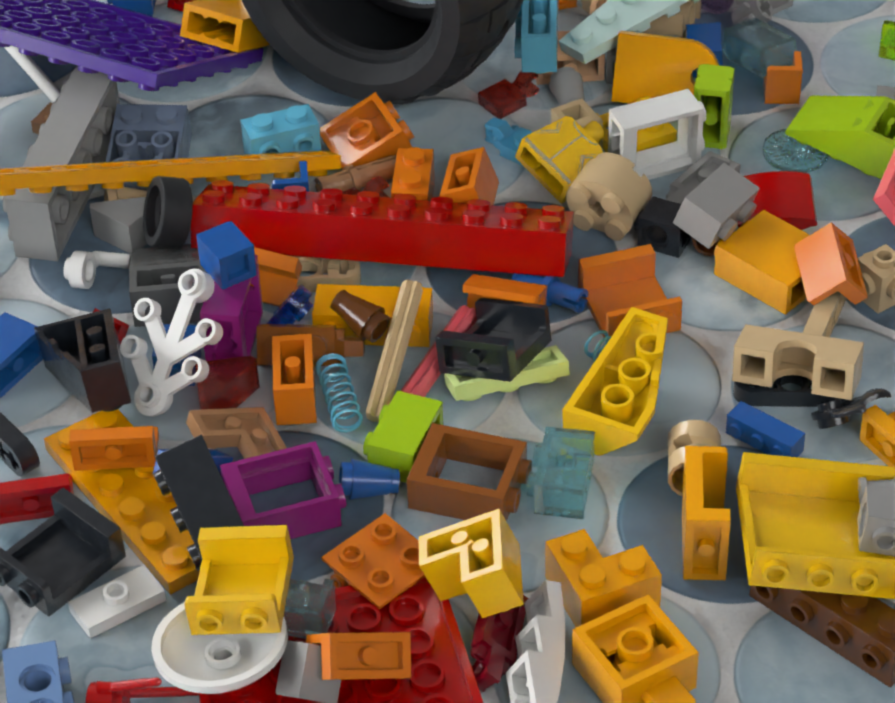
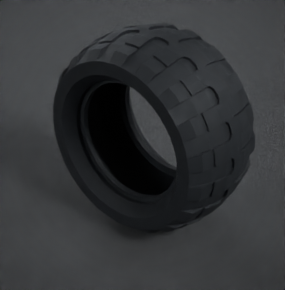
[242,0,523,105]

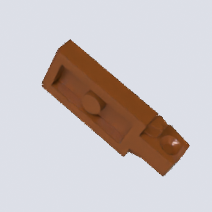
[256,324,365,366]

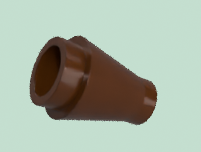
[330,290,390,343]

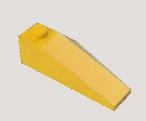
[562,307,668,456]

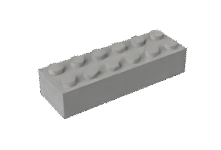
[3,68,120,261]

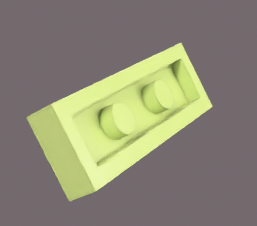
[444,345,570,401]

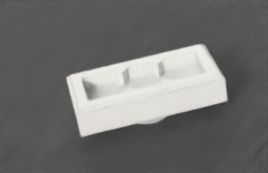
[68,565,166,639]

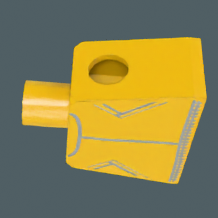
[515,116,605,205]

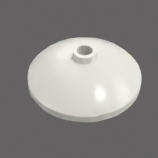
[151,602,288,694]

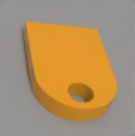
[611,30,719,104]

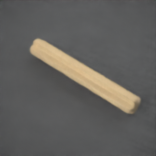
[365,279,423,423]

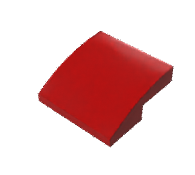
[737,171,817,230]

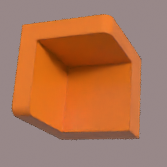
[763,51,803,104]

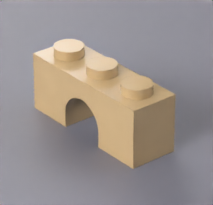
[732,324,864,400]

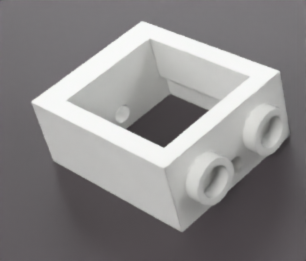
[608,89,707,180]

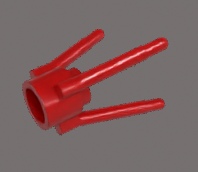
[85,677,198,703]

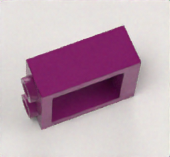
[200,255,263,375]
[220,441,346,539]

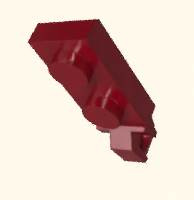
[471,595,529,692]

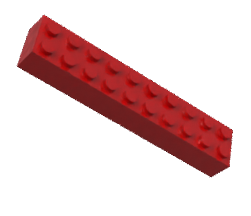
[191,180,574,277]

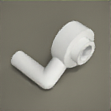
[64,250,132,289]

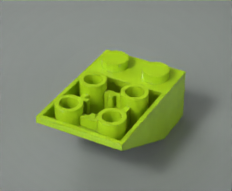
[784,96,895,179]

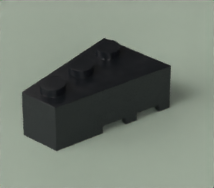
[34,308,132,413]

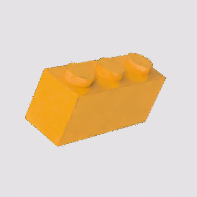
[312,284,433,347]

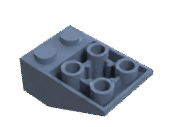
[106,104,192,188]

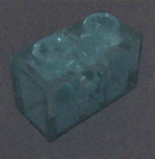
[527,426,595,519]

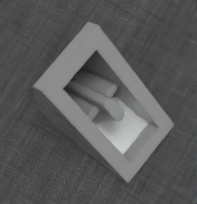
[89,197,147,254]

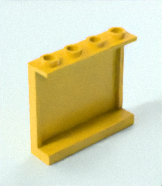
[736,452,895,599]

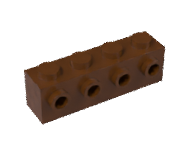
[749,585,895,688]

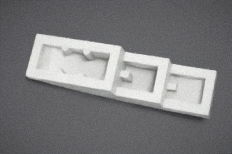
[506,580,565,703]

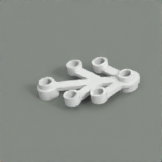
[120,269,223,417]

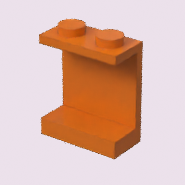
[578,244,682,338]

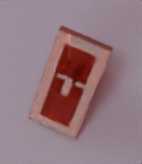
[195,355,260,410]

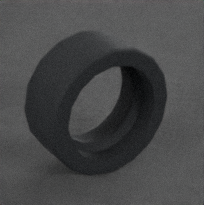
[143,176,193,249]

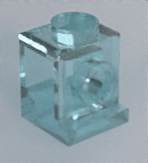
[284,578,336,639]

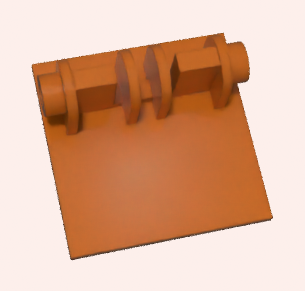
[321,513,425,609]

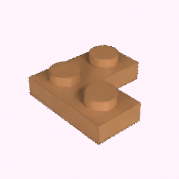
[186,407,287,459]

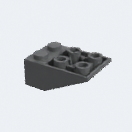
[129,244,207,327]

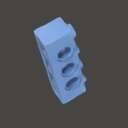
[2,640,74,703]

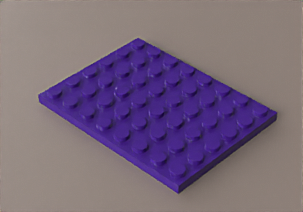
[0,0,264,91]

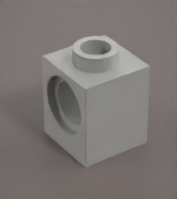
[857,484,895,556]

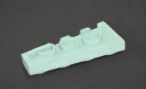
[559,0,700,64]

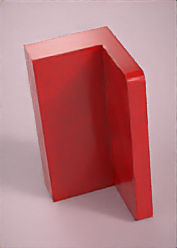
[0,473,74,524]

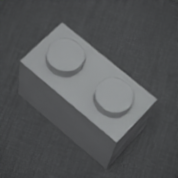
[673,163,760,249]

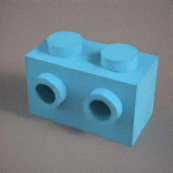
[241,104,321,155]

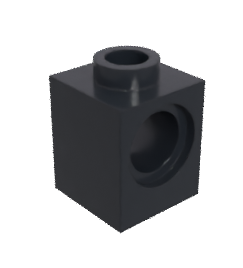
[634,196,691,258]

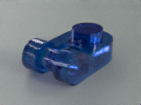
[265,284,313,324]

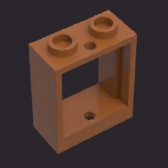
[407,423,533,521]

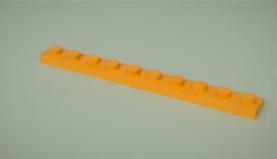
[0,150,341,196]

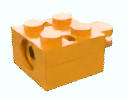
[572,594,699,703]

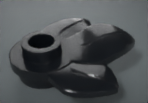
[811,388,891,429]

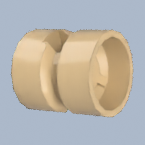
[668,420,721,496]

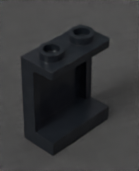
[435,298,552,382]
[0,488,126,617]

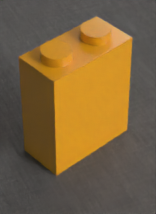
[180,0,270,53]
[714,210,809,315]

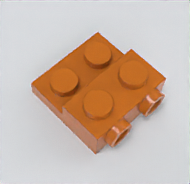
[319,92,414,170]

